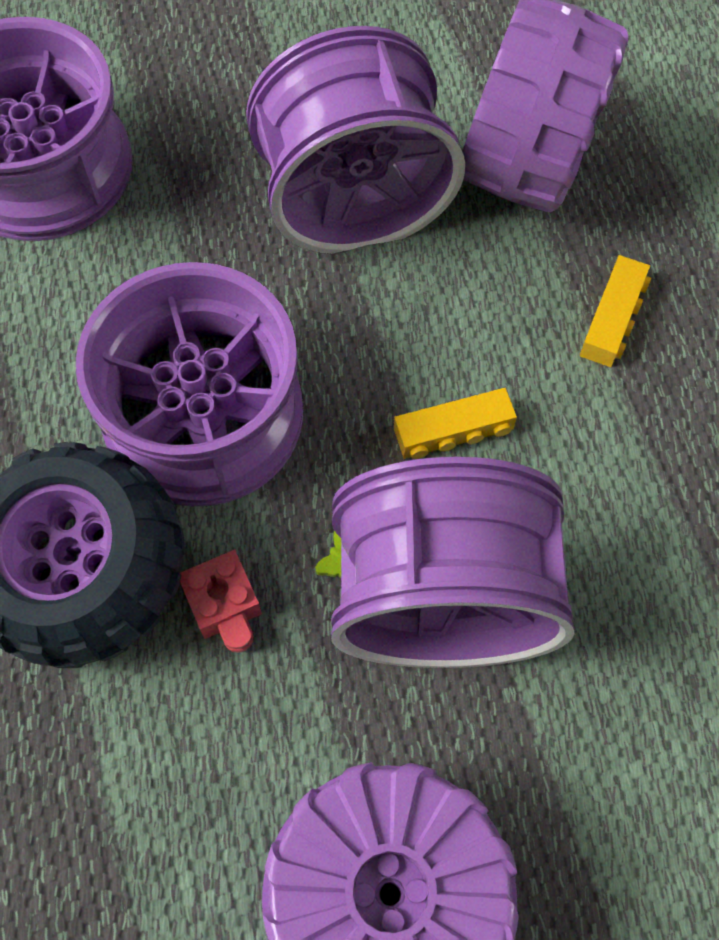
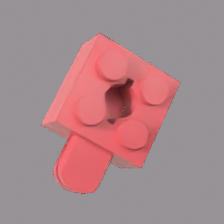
[180,549,262,653]

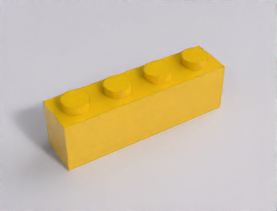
[579,255,651,367]
[394,388,517,459]

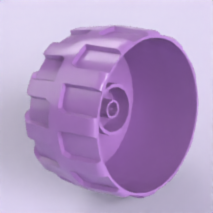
[462,0,628,212]
[262,762,519,940]

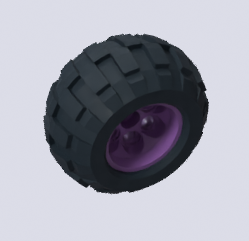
[0,442,185,668]

